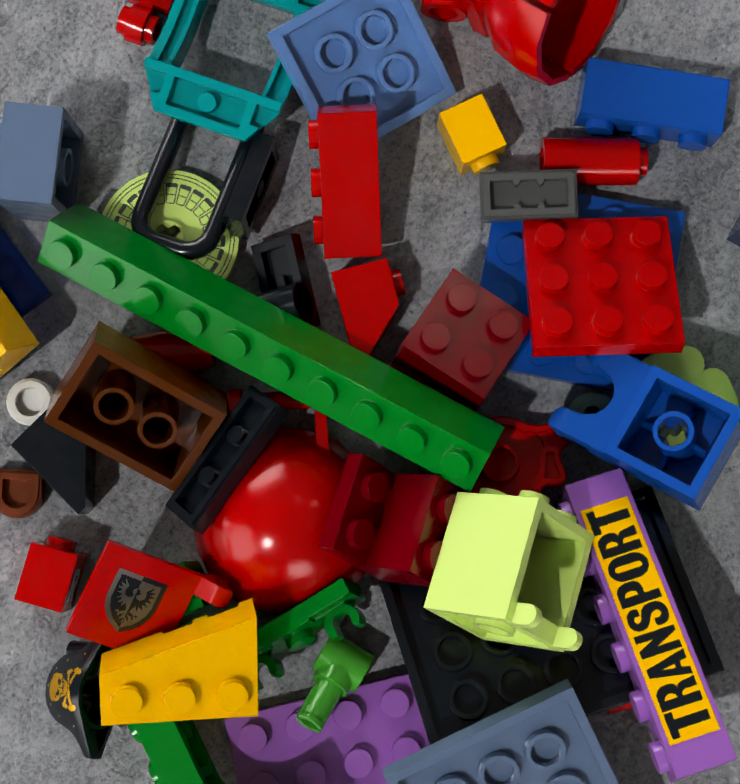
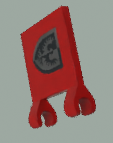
[66,539,233,649]

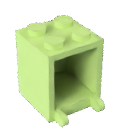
[423,488,594,652]

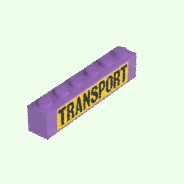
[558,467,738,783]

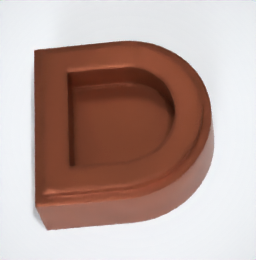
[0,469,46,518]

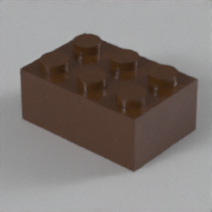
[44,321,227,492]

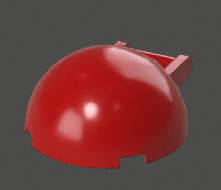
[194,388,366,616]

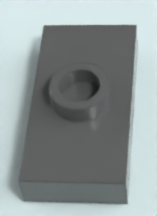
[479,169,578,223]

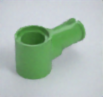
[296,637,375,733]

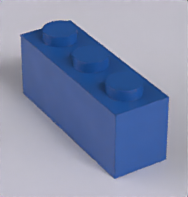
[573,57,730,151]

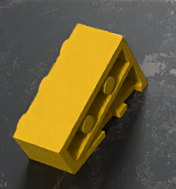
[99,598,258,726]

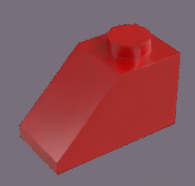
[331,258,406,357]

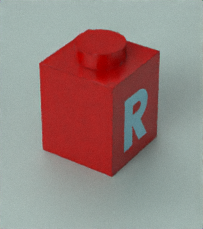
[14,535,88,613]

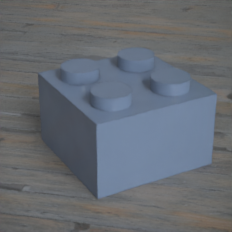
[0,101,84,222]

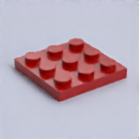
[522,216,685,357]

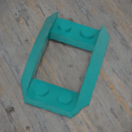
[143,0,324,142]

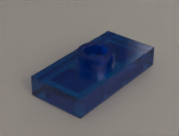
[0,225,53,317]

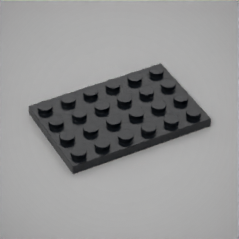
[378,486,725,745]

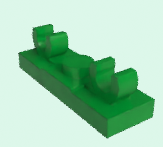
[257,578,366,691]

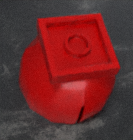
[461,0,620,86]

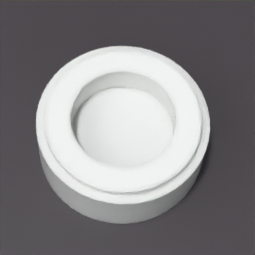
[6,378,55,426]

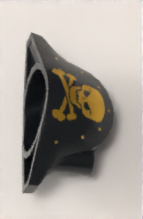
[45,640,113,759]

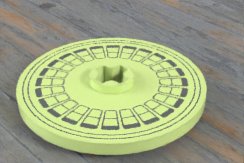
[102,170,240,280]

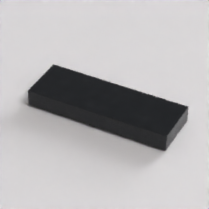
[165,385,290,535]

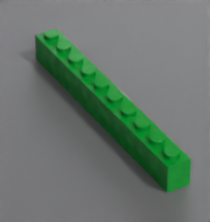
[38,202,505,492]

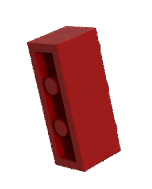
[308,104,382,259]

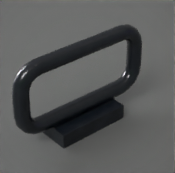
[131,118,279,260]

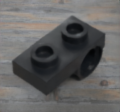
[251,233,321,327]

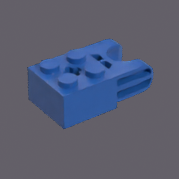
[547,354,740,511]

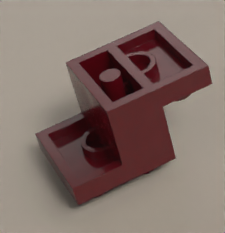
[390,268,530,411]
[318,453,464,588]

